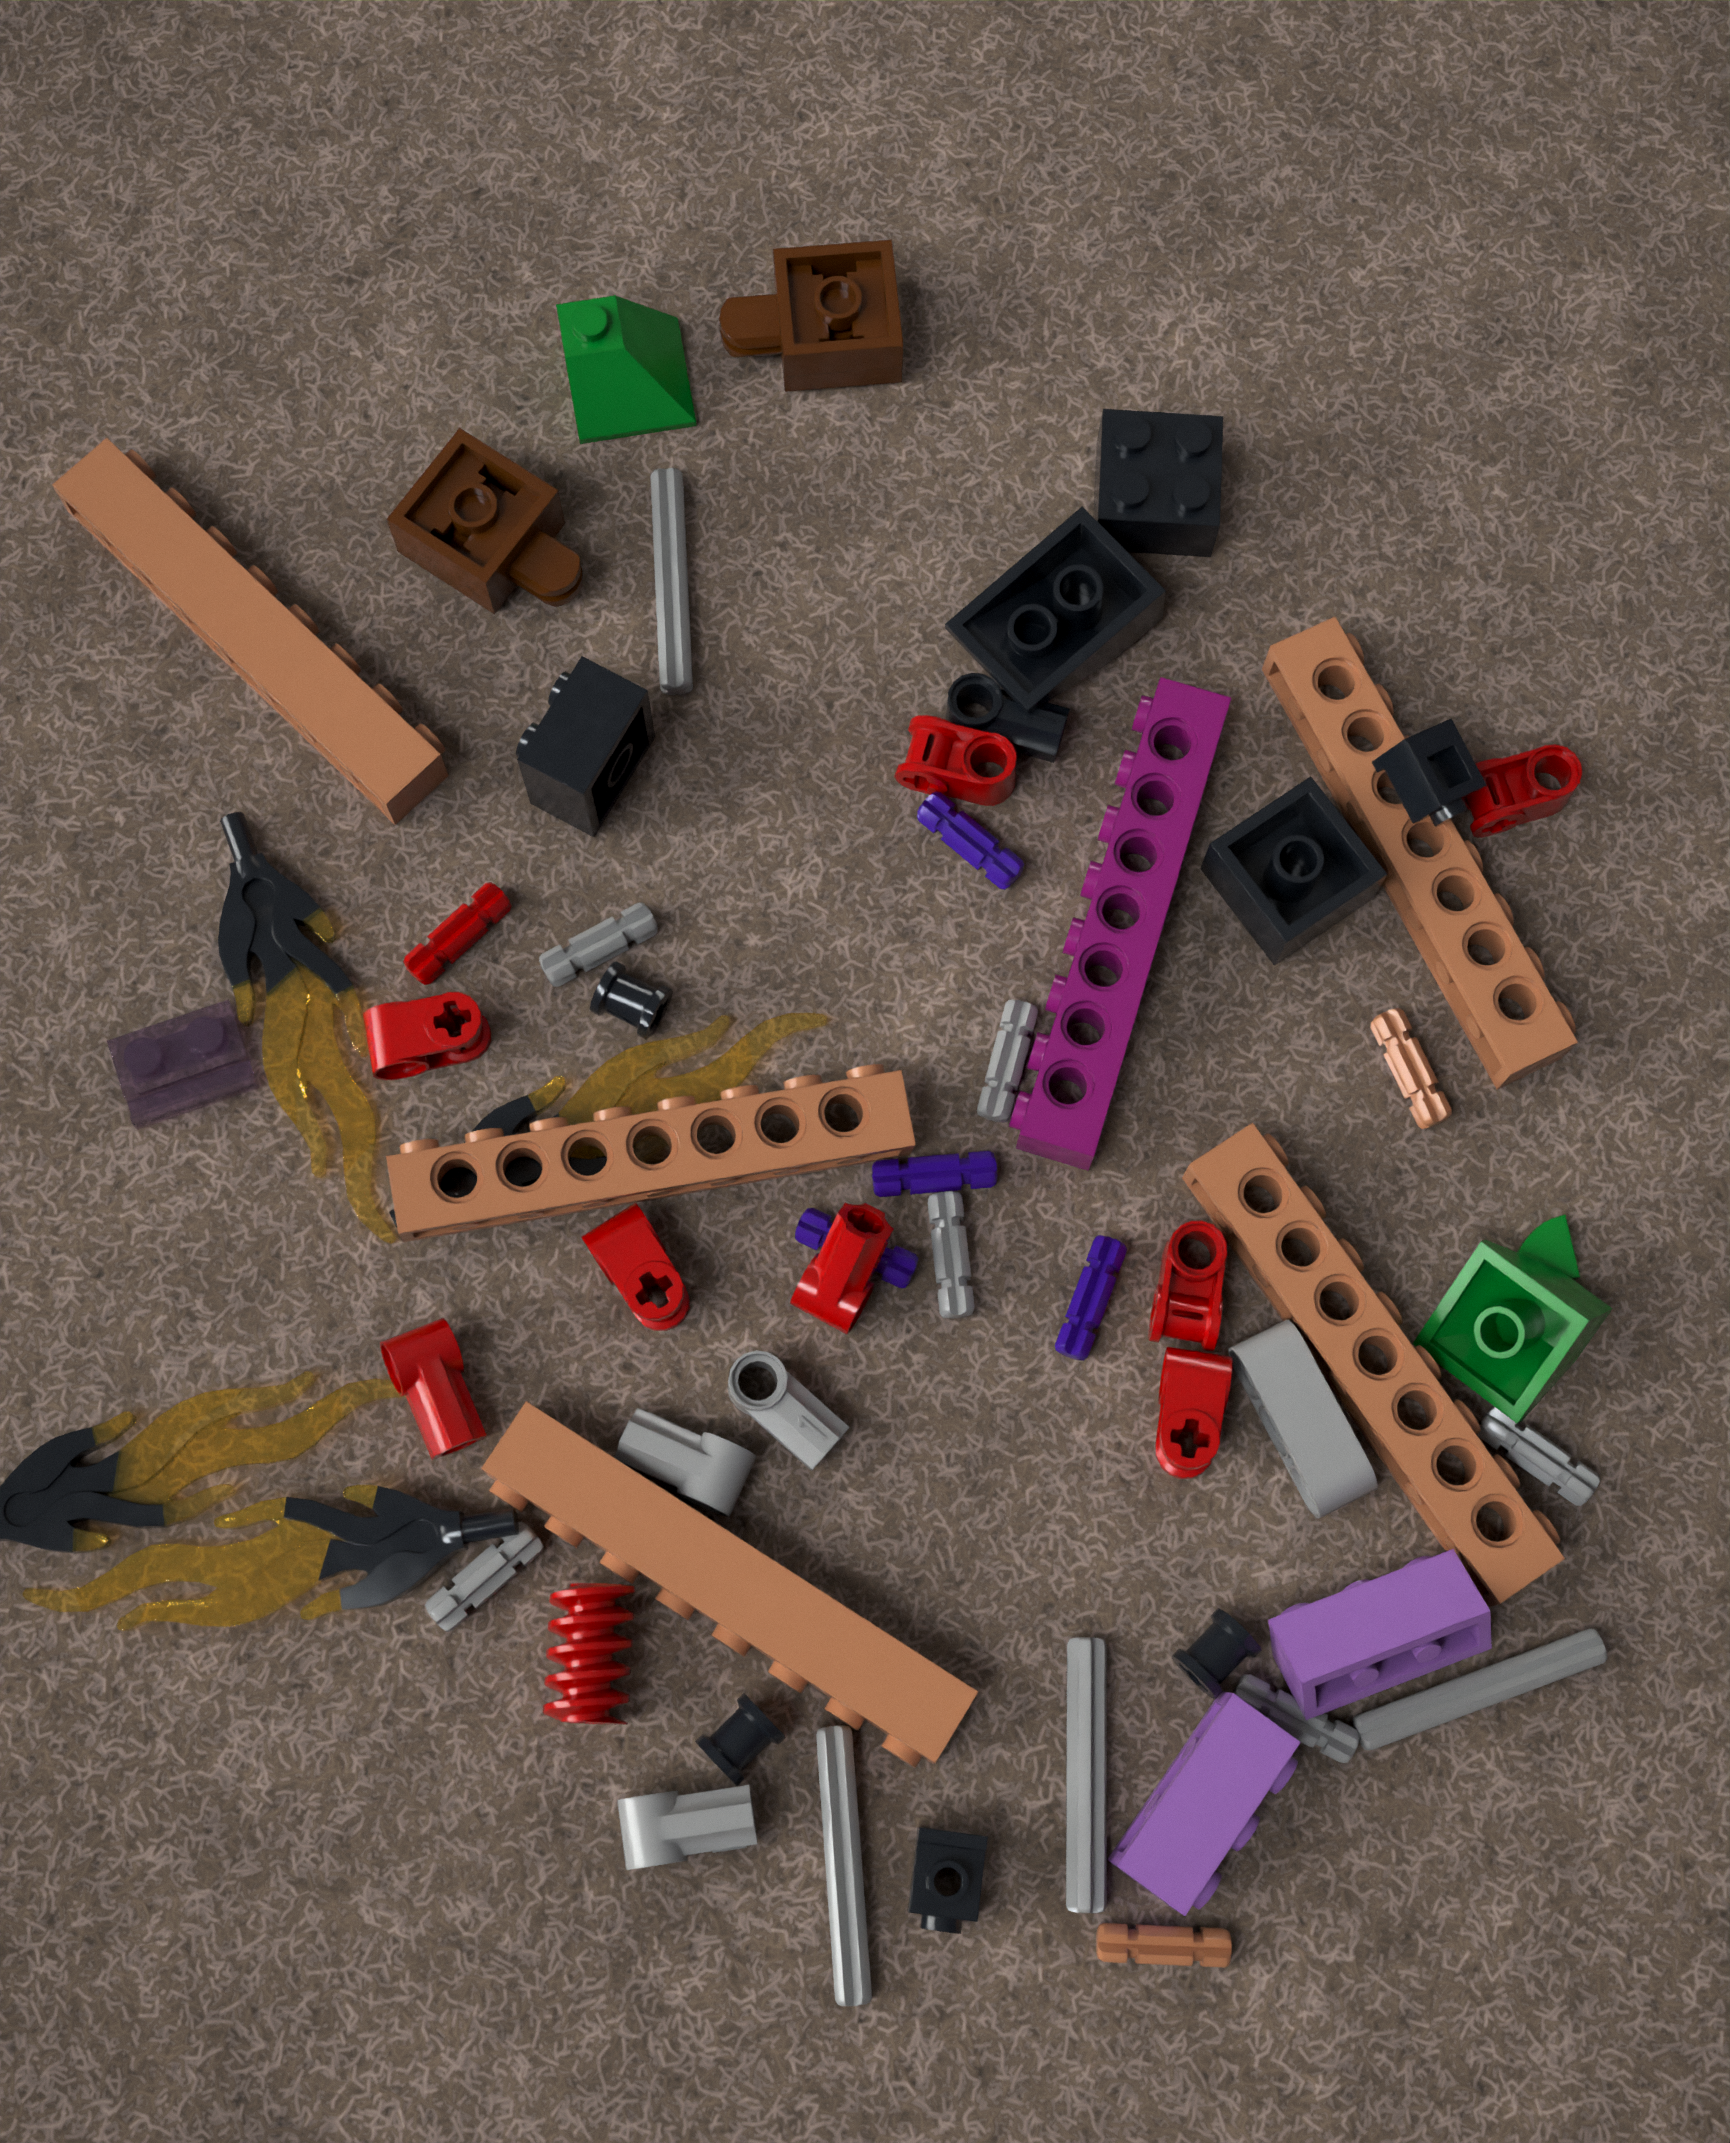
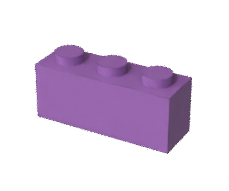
[1268,1549,1492,1720]
[1107,1691,1301,1916]

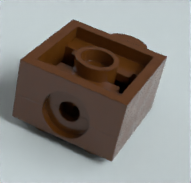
[719,239,903,392]
[387,428,583,615]

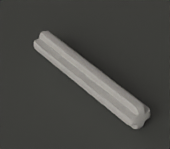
[650,468,693,695]
[1352,1629,1607,1751]
[1066,1637,1107,1913]
[816,1725,872,2006]

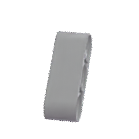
[1228,1320,1378,1518]

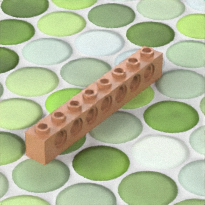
[1262,617,1578,1090]
[386,1064,916,1242]
[1182,1123,1565,1607]

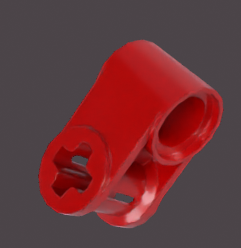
[894,715,1016,806]
[1466,744,1582,838]
[363,992,491,1080]
[581,1202,690,1331]
[1148,1221,1227,1352]
[1155,1347,1233,1479]

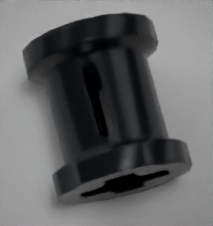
[590,961,673,1040]
[1171,1608,1262,1699]
[695,1693,786,1786]

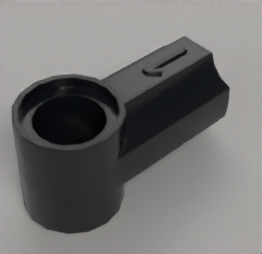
[946,673,1070,763]

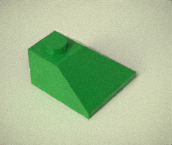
[556,295,697,444]
[1412,1240,1613,1424]

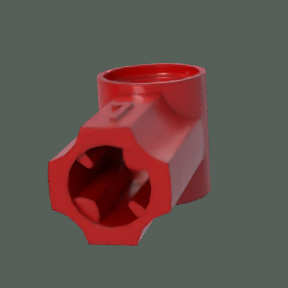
[790,1203,894,1335]
[380,1318,486,1460]

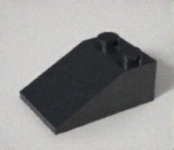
[945,506,1166,714]

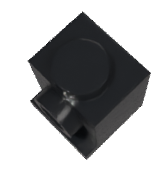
[1372,718,1487,827]
[908,1827,988,1934]

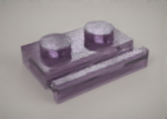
[107,999,259,1130]

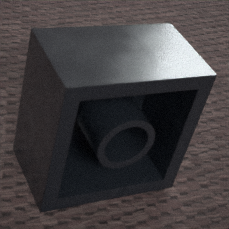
[1093,409,1223,557]
[516,656,655,837]
[1200,776,1387,966]

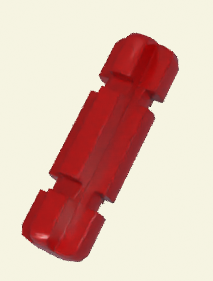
[403,882,512,985]

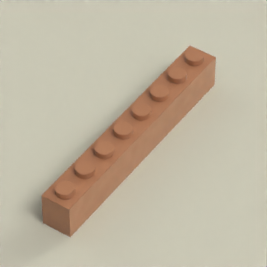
[52,438,449,825]
[481,1401,978,1768]

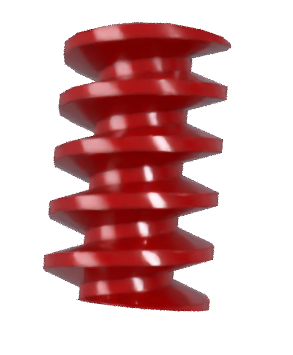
[543,1583,636,1725]

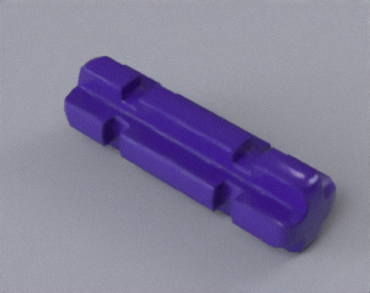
[917,791,1024,890]
[872,1151,998,1197]
[795,1208,918,1288]
[1055,1235,1127,1361]

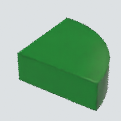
[1517,1215,1580,1281]

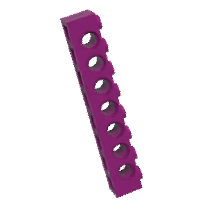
[1009,677,1231,1171]

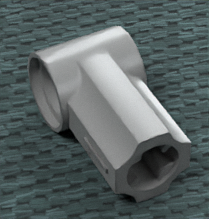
[727,1350,850,1471]
[614,1408,757,1517]
[617,1785,758,1870]

